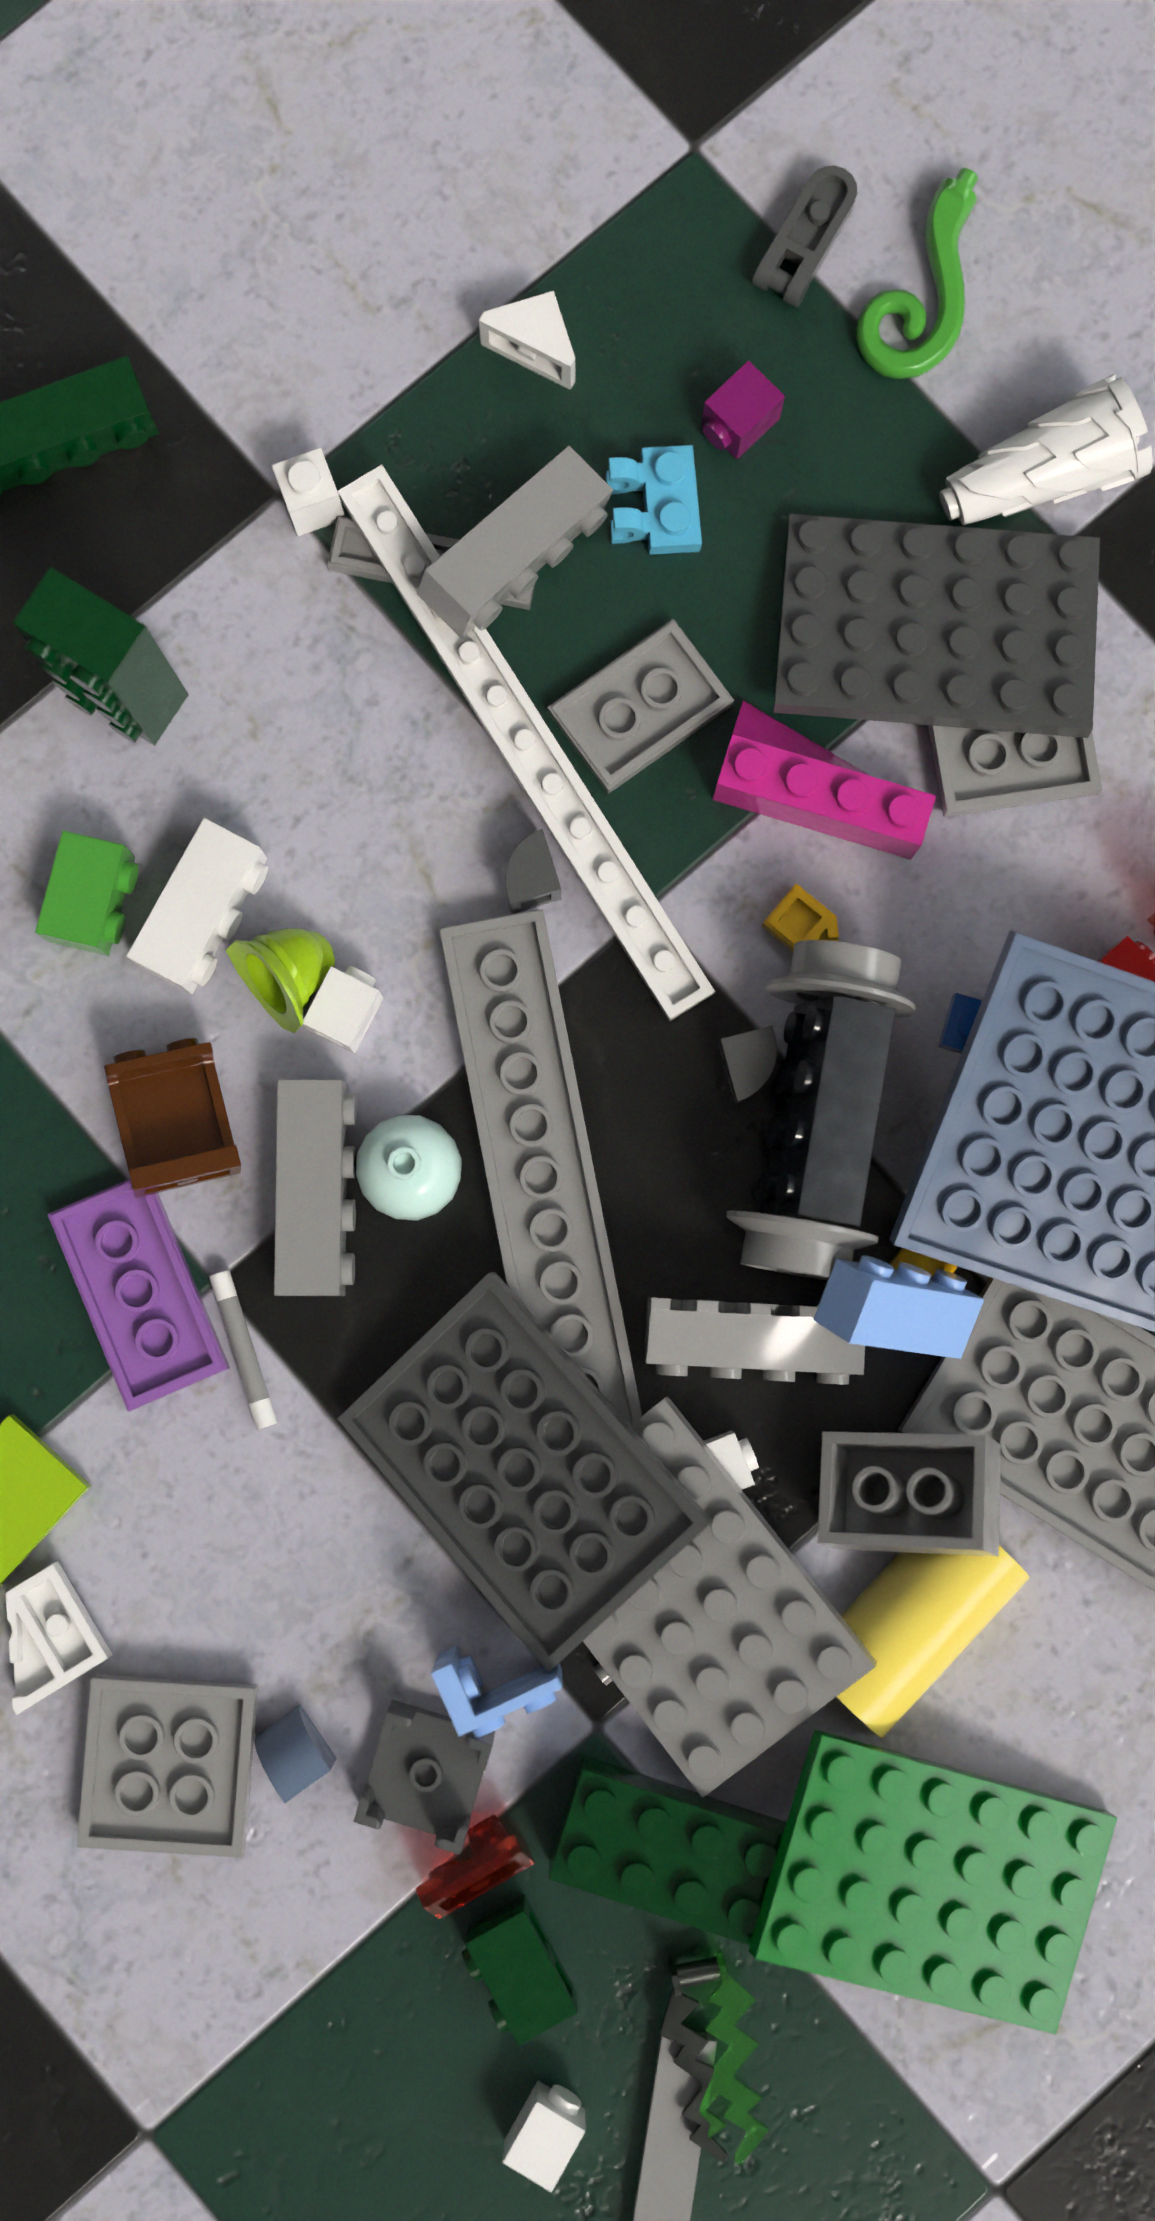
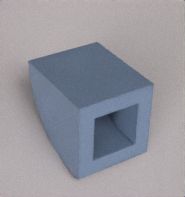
[254,1705,337,1803]

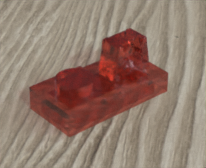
[415,1814,535,1919]

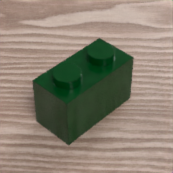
[462,1895,578,2046]

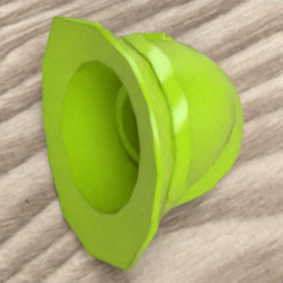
[225,928,335,1033]

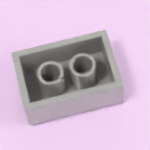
[818,1432,1001,1557]

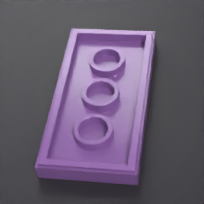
[48,1179,230,1411]

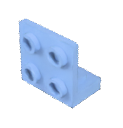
[431,1645,563,1737]

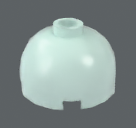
[356,1115,462,1221]

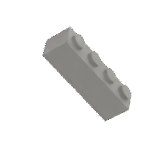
[417,446,613,639]
[274,1080,357,1296]

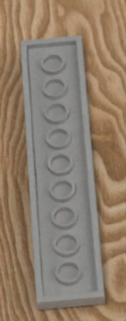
[439,909,642,1426]

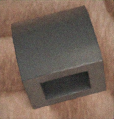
[505,829,562,914]
[717,1026,777,1106]

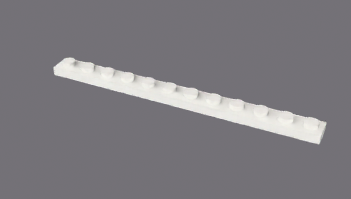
[337,464,715,1022]

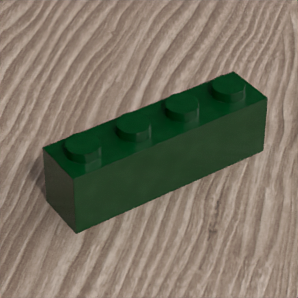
[0,356,159,496]

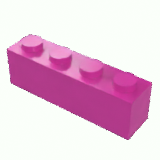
[713,701,936,860]

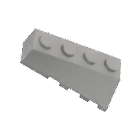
[644,1298,865,1385]

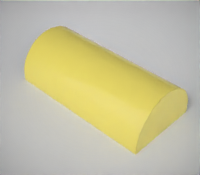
[836,1545,1030,1739]

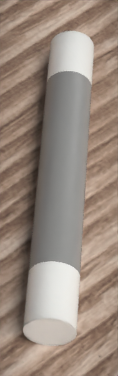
[209,1270,277,1430]

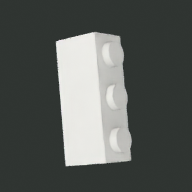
[126,818,268,994]

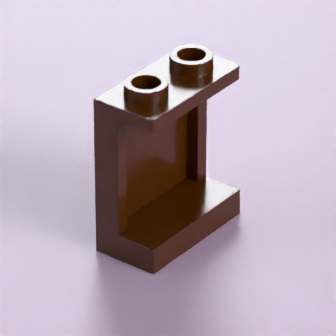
[104,1038,241,1198]

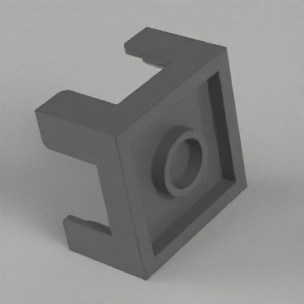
[353,1699,495,1855]

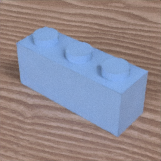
[813,1256,984,1359]

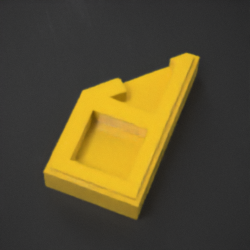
[761,884,839,952]

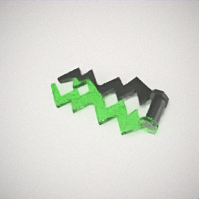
[659,1952,769,2165]

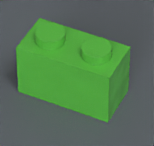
[35,830,139,956]

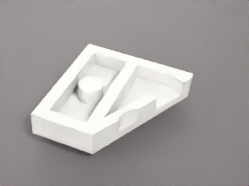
[5,1561,113,1715]

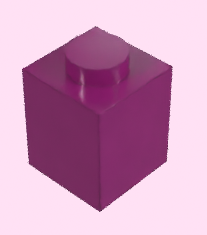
[701,360,785,459]

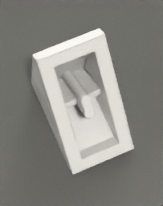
[479,291,575,390]

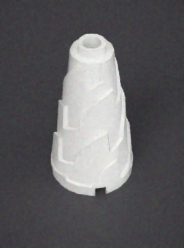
[939,374,1153,525]

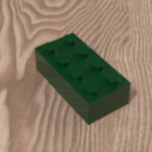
[13,567,189,746]
[548,1755,786,1946]

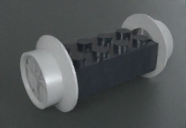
[726,940,916,1281]

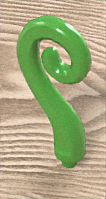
[856,168,978,380]

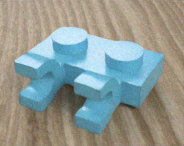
[605,445,702,555]

